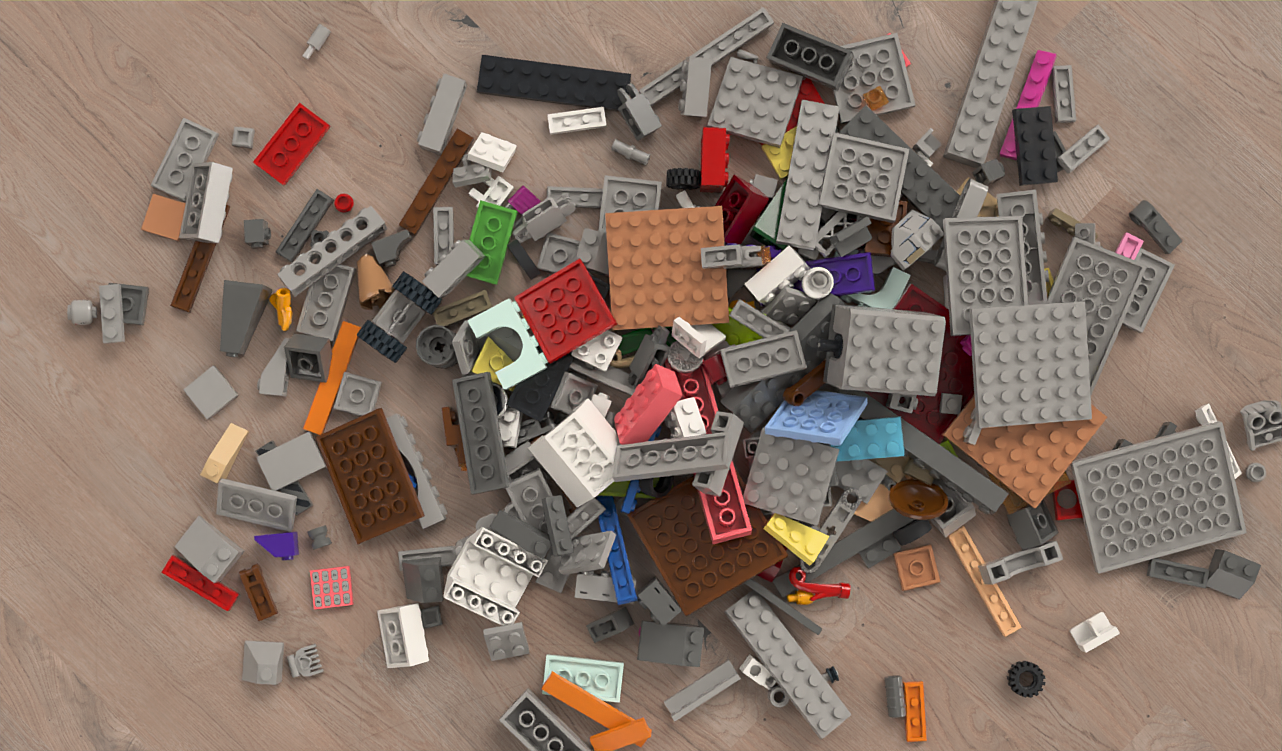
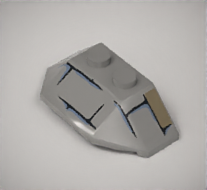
[891,210,944,271]

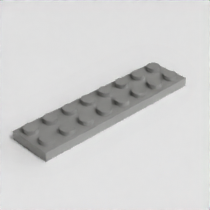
[776,100,839,251]
[724,590,851,740]

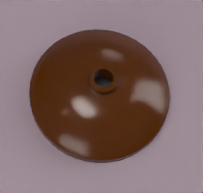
[889,479,948,520]

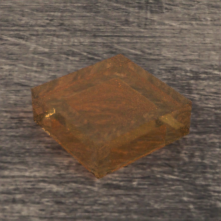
[863,86,889,111]

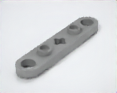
[800,488,862,573]

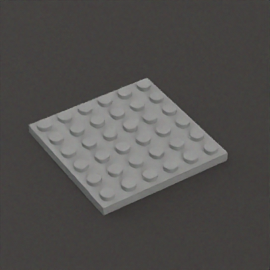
[969,301,1092,428]

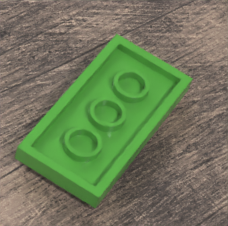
[467,200,518,285]

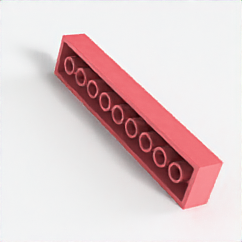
[664,358,752,544]

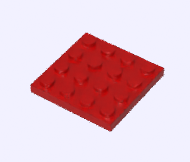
[514,258,617,364]

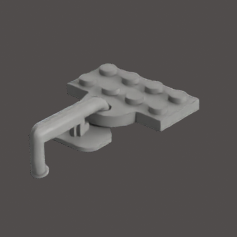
[455,468,553,556]

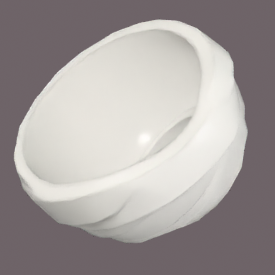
[802,267,834,299]

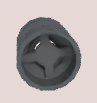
[307,525,332,550]

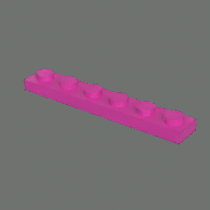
[1000,50,1057,160]

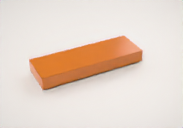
[903,681,927,742]
[590,717,651,751]

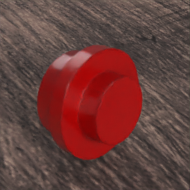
[334,194,354,213]

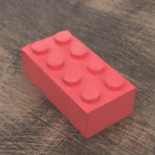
[614,364,682,445]

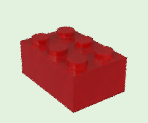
[700,127,730,193]

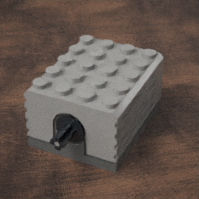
[817,304,946,396]

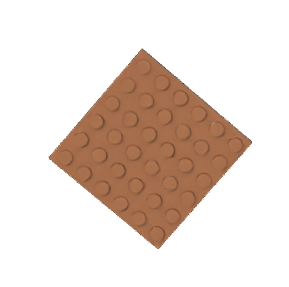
[605,206,729,330]
[942,394,1107,508]

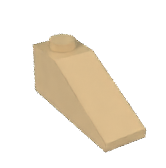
[200,423,249,483]

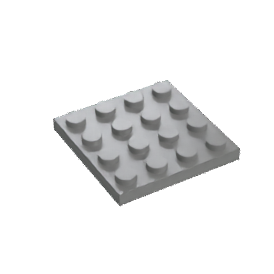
[832,33,915,124]
[707,57,803,148]
[818,132,909,223]
[743,427,840,526]

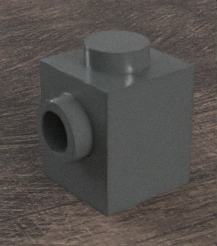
[244,219,271,248]

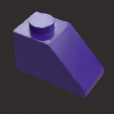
[254,532,299,561]

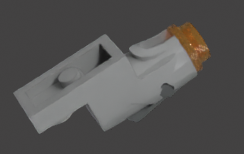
[701,244,771,269]

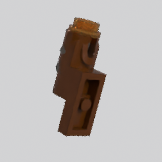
[442,407,467,471]

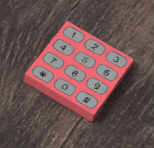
[310,566,354,609]

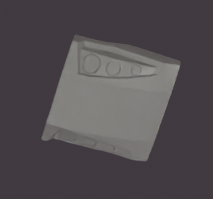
[1240,400,1282,451]

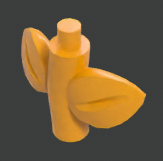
[269,288,292,331]

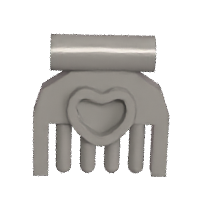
[287,644,324,678]

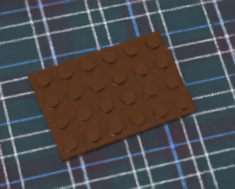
[315,408,425,545]

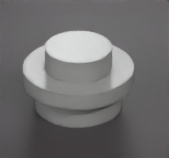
[1246,463,1266,482]

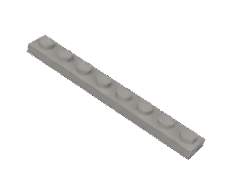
[639,7,774,106]

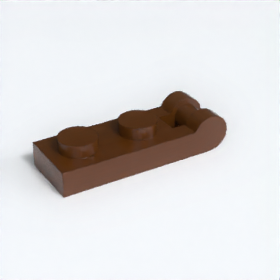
[239,563,278,621]

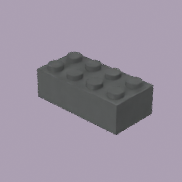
[766,22,854,91]

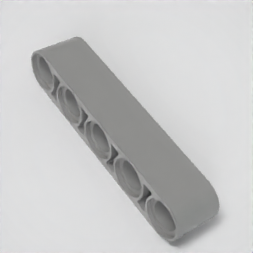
[934,179,988,271]

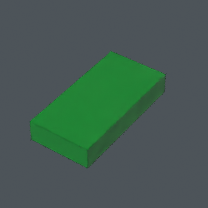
[618,328,653,356]

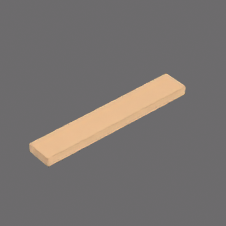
[947,526,1022,637]

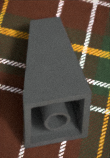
[220,280,272,358]

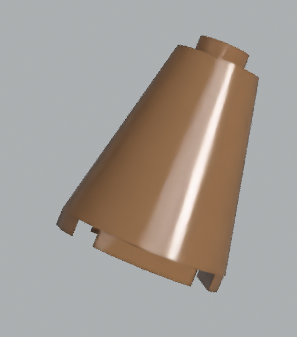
[357,254,395,310]

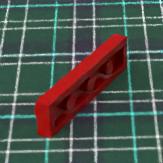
[161,555,240,611]

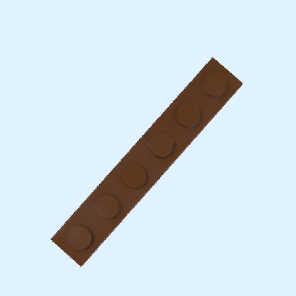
[399,128,474,236]

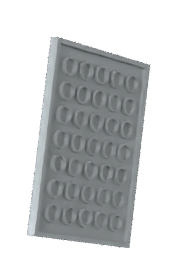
[1071,421,1247,574]

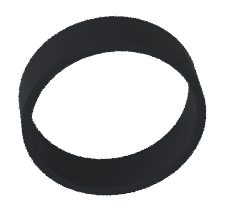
[507,239,541,280]

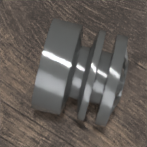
[416,325,458,369]

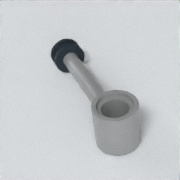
[768,666,839,707]

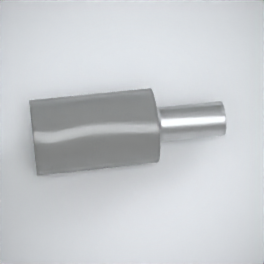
[303,24,331,59]

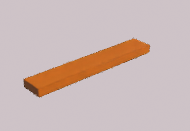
[303,321,362,435]
[542,671,652,747]

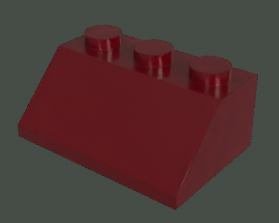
[715,174,769,245]

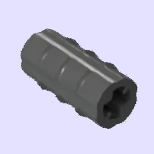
[884,675,906,718]

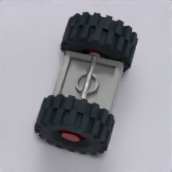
[357,271,443,363]

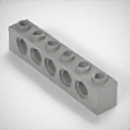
[277,206,387,297]

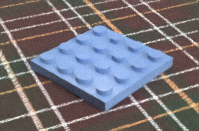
[765,390,868,446]

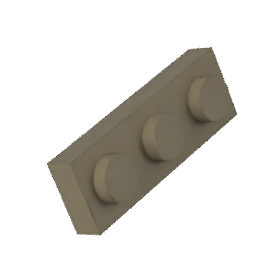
[433,290,493,327]

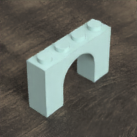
[833,249,911,309]
[468,299,548,390]

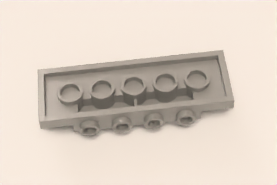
[997,190,1049,305]
[612,432,732,482]

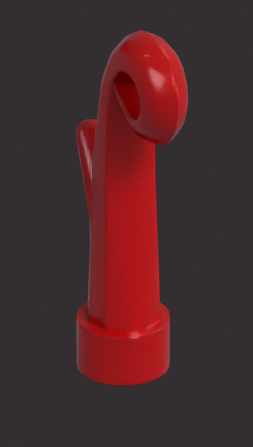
[789,567,851,601]

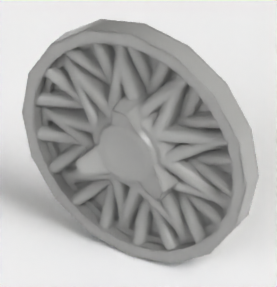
[667,341,704,373]

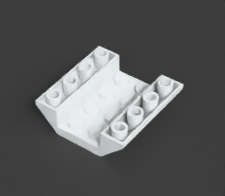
[528,398,622,507]
[443,527,548,626]

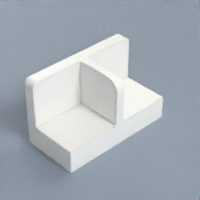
[1069,612,1120,653]

